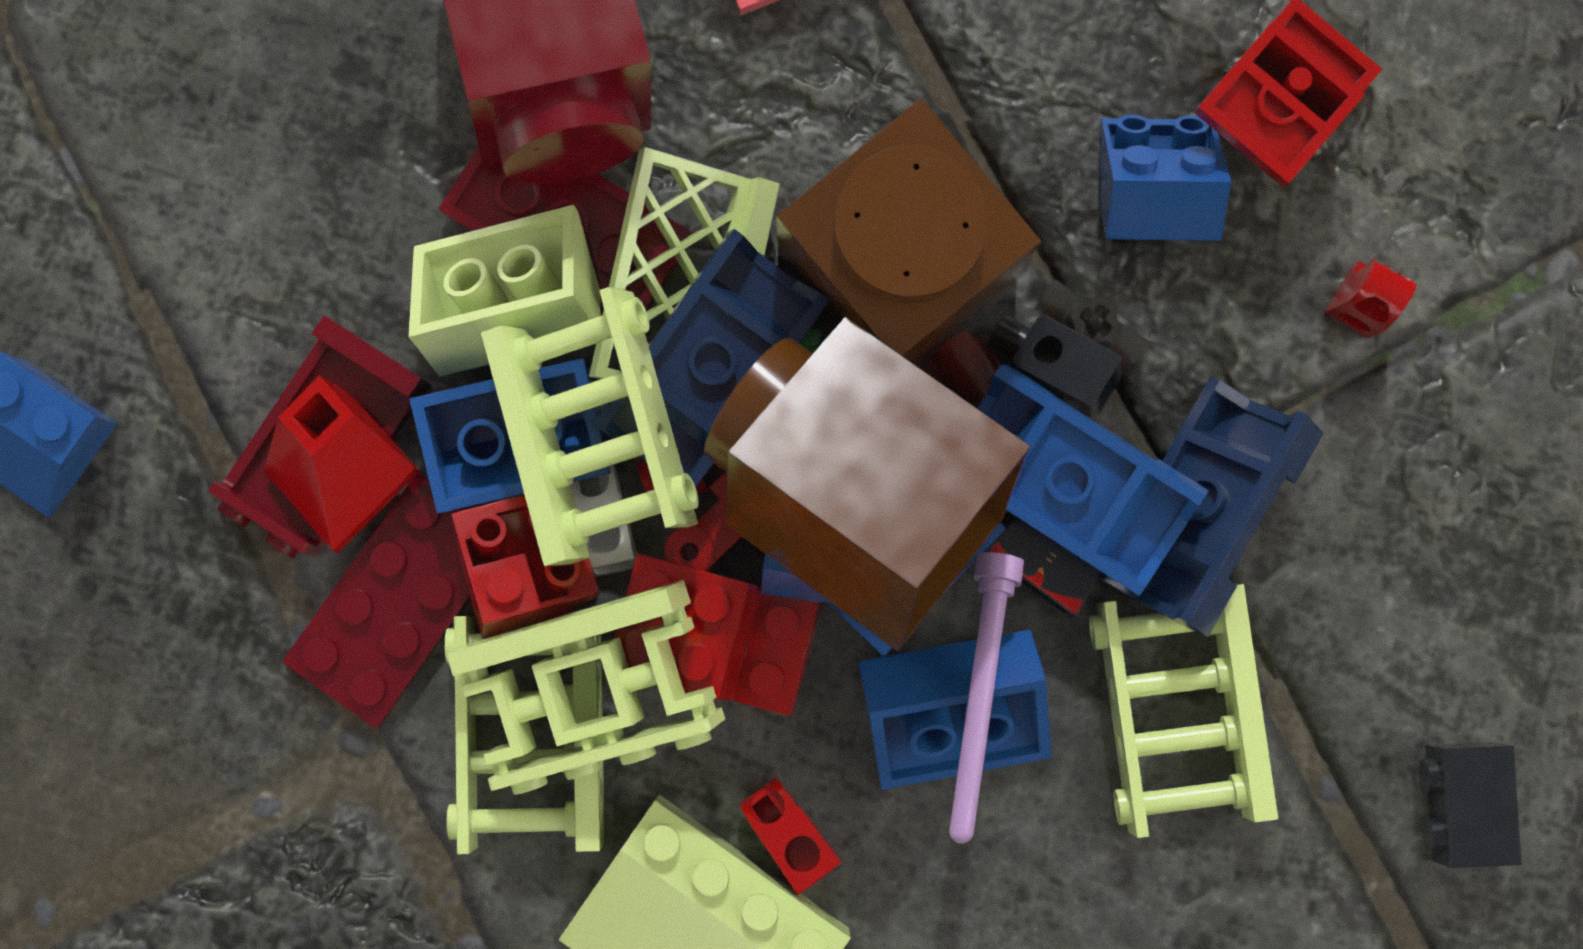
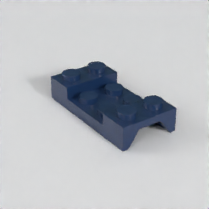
[591,229,830,487]
[1098,377,1324,637]

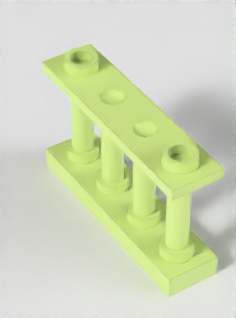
[481,287,698,566]
[1089,584,1278,838]
[445,616,605,854]

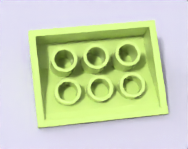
[559,794,851,949]

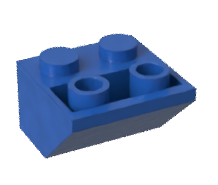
[1100,115,1231,240]

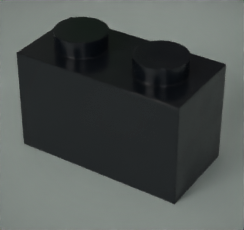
[1419,742,1522,868]

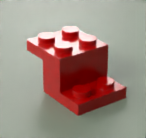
[1194,0,1383,188]
[614,553,822,716]

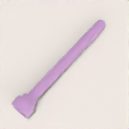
[949,552,1024,844]

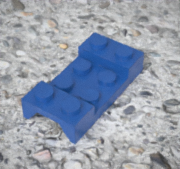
[977,363,1209,596]

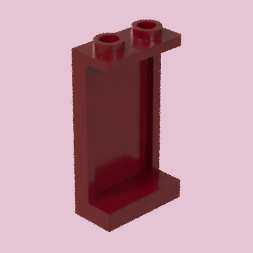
[208,315,431,559]

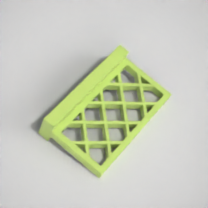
[589,147,780,379]

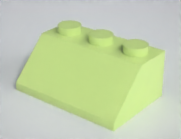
[409,205,601,376]

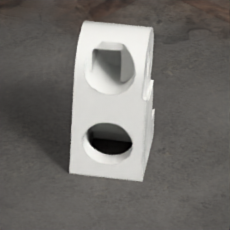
[570,464,637,577]

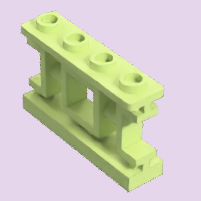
[446,580,725,795]

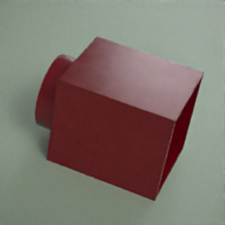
[442,0,651,184]

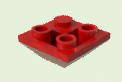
[264,375,420,553]
[451,495,599,639]

